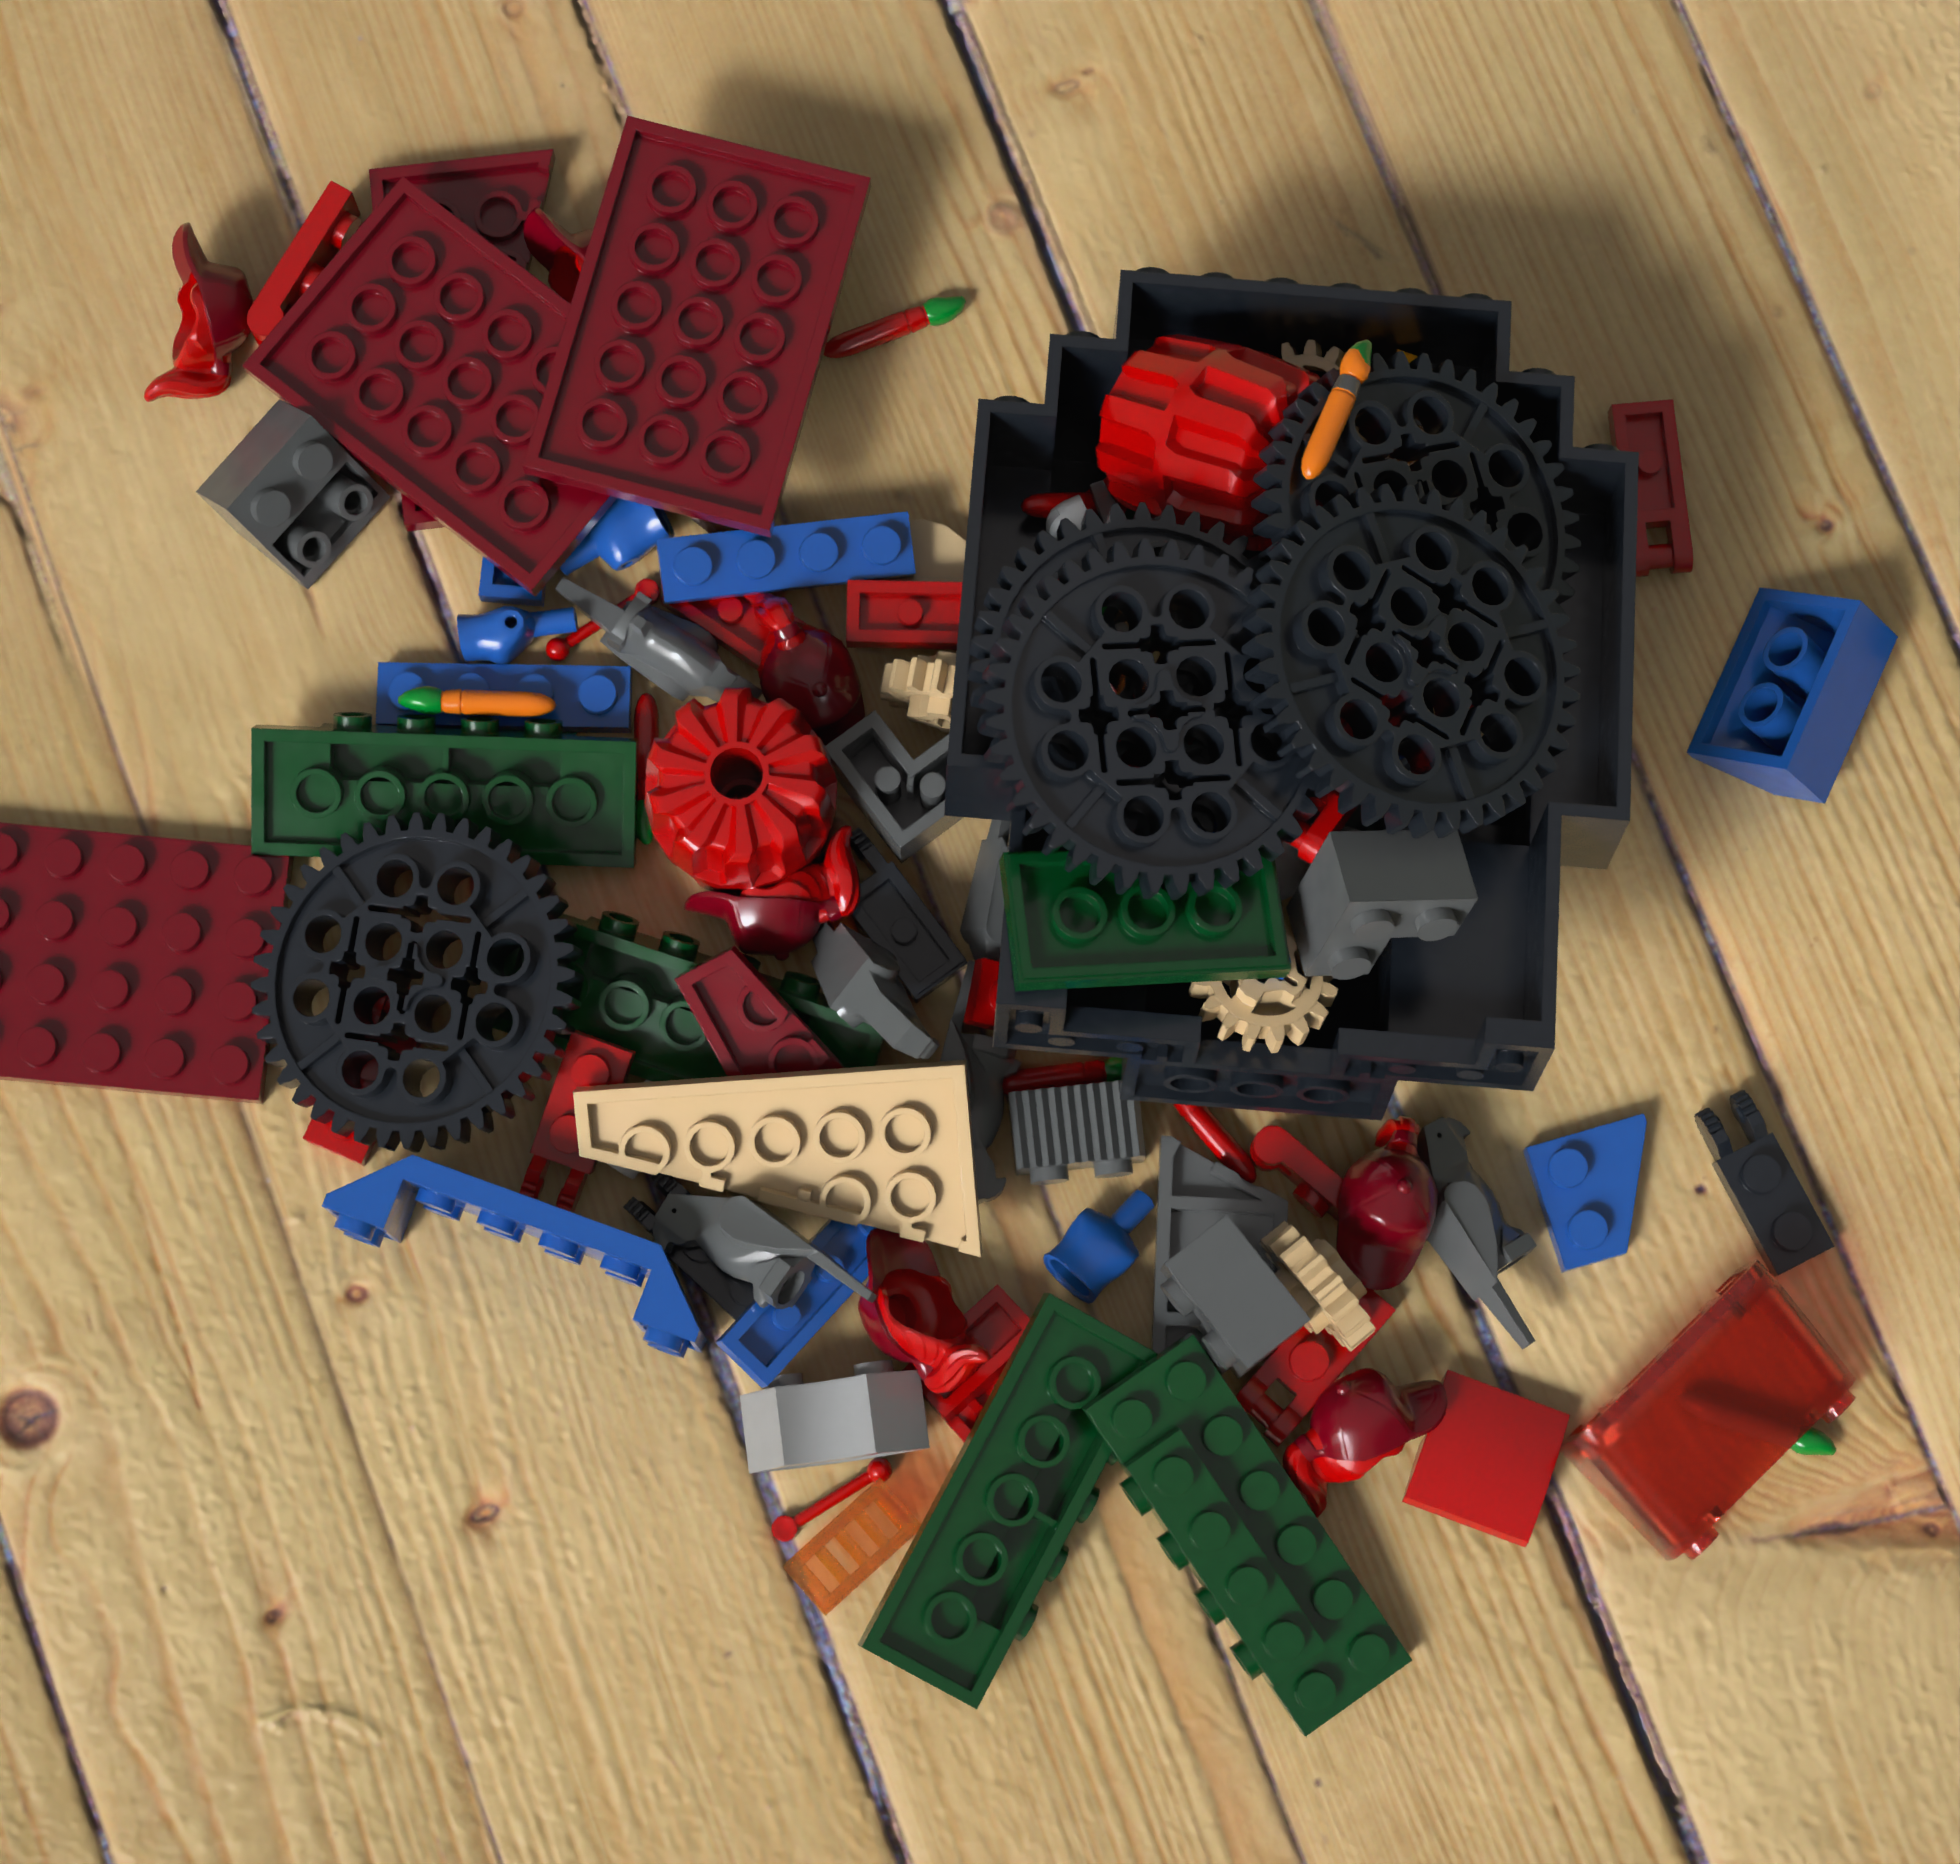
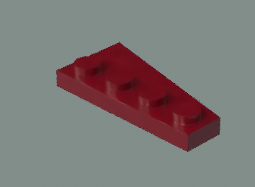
[674,945,846,1076]

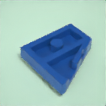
[1523,1113,1647,1273]

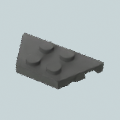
[1151,1135,1288,1354]

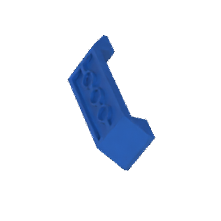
[322,1155,707,1358]

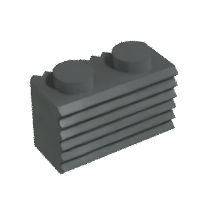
[1008,1080,1146,1185]

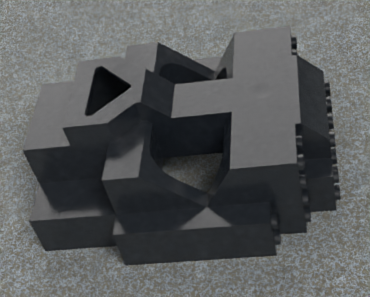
[944,267,1639,1121]

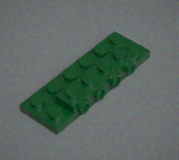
[251,712,638,868]
[492,911,885,1082]
[857,1293,1158,1709]
[1081,1333,1412,1737]

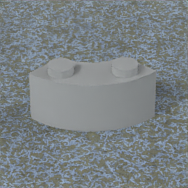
[740,1360,930,1474]

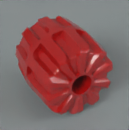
[1096,334,1323,552]
[644,687,837,893]

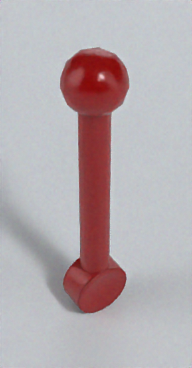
[545,579,659,661]
[771,1457,893,1542]

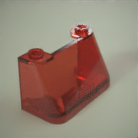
[1560,1259,1856,1561]

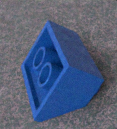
[1687,587,1898,804]

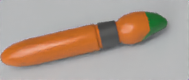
[1301,340,1372,479]

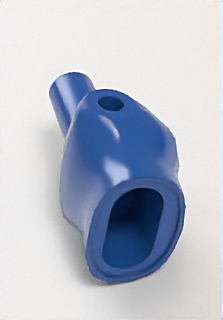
[560,498,675,575]
[457,606,578,664]
[1043,1190,1154,1304]

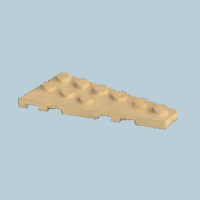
[573,1060,983,1257]

